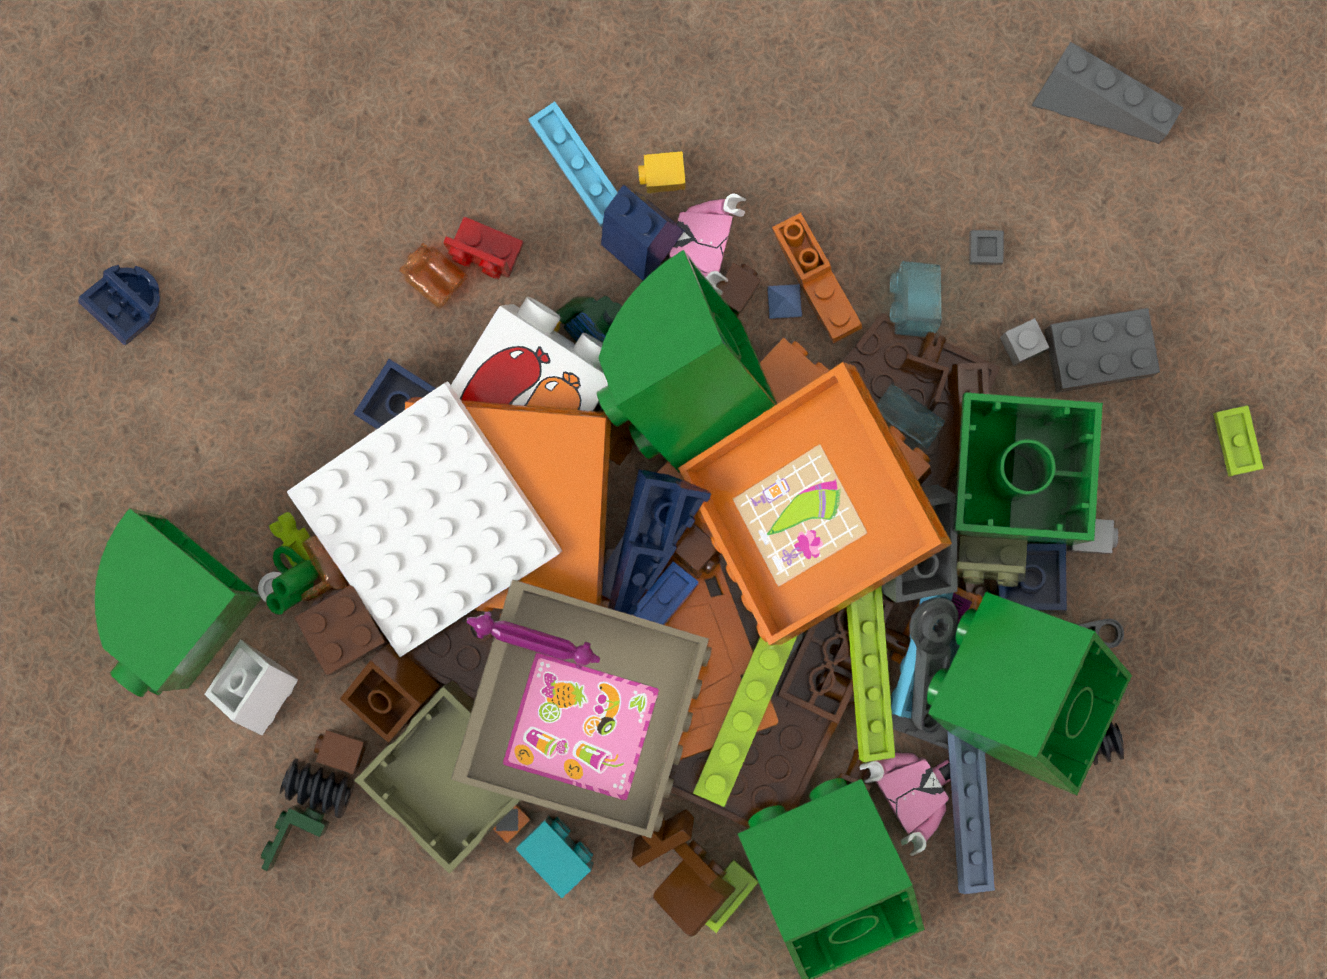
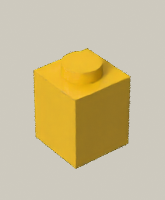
[638,151,686,193]

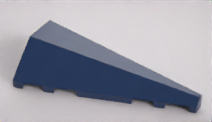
[608,469,711,616]

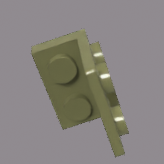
[956,536,1027,587]

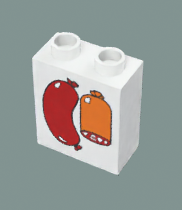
[451,297,608,412]

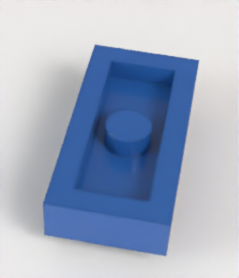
[633,561,699,625]

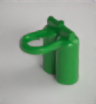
[266,546,321,615]

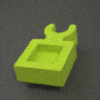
[269,512,323,567]

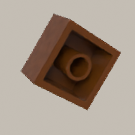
[294,585,389,676]
[340,642,439,743]

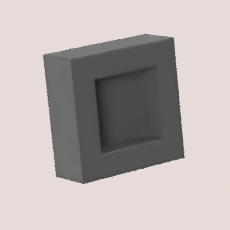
[969,230,1004,265]

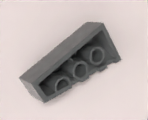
[1032,42,1183,144]

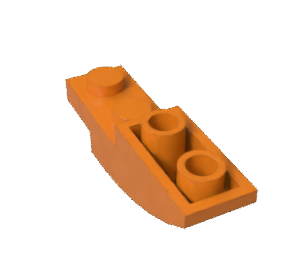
[772,213,862,343]

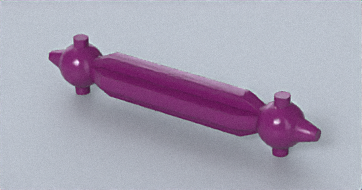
[467,612,600,669]

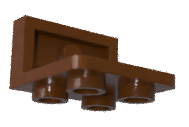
[653,839,736,937]

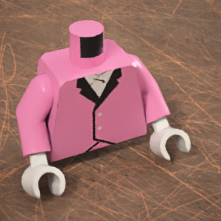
[669,194,746,295]
[859,753,951,856]

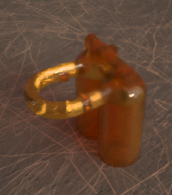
[399,243,468,309]
[301,535,350,602]

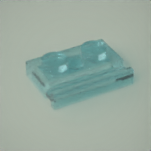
[877,384,945,449]

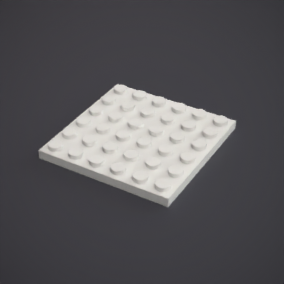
[287,381,563,657]

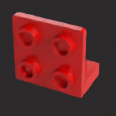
[443,217,524,280]

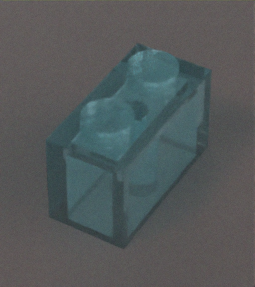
[890,261,942,337]

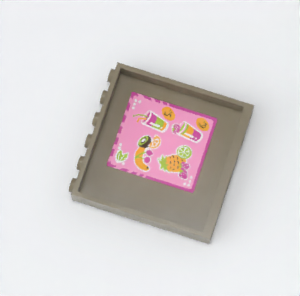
[451,579,712,838]

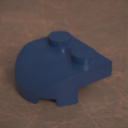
[78,265,160,346]

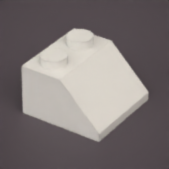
[204,639,298,735]

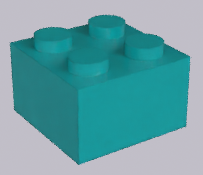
[516,815,594,898]

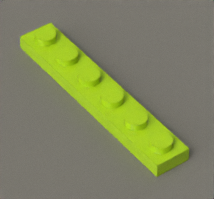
[847,586,895,762]
[693,636,797,807]

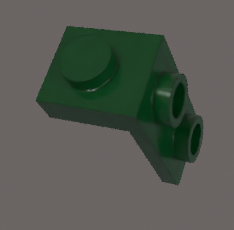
[260,806,330,871]

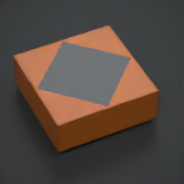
[493,804,531,843]

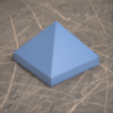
[767,284,802,319]

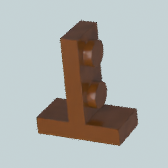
[631,809,694,868]

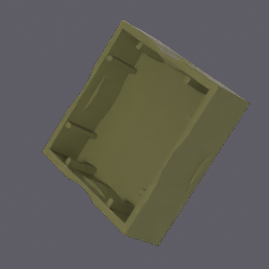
[354,680,520,874]

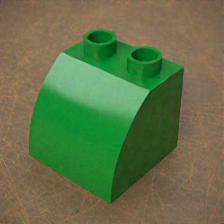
[597,250,778,473]
[954,392,1103,546]
[95,508,262,697]
[927,592,1132,796]
[738,778,925,979]

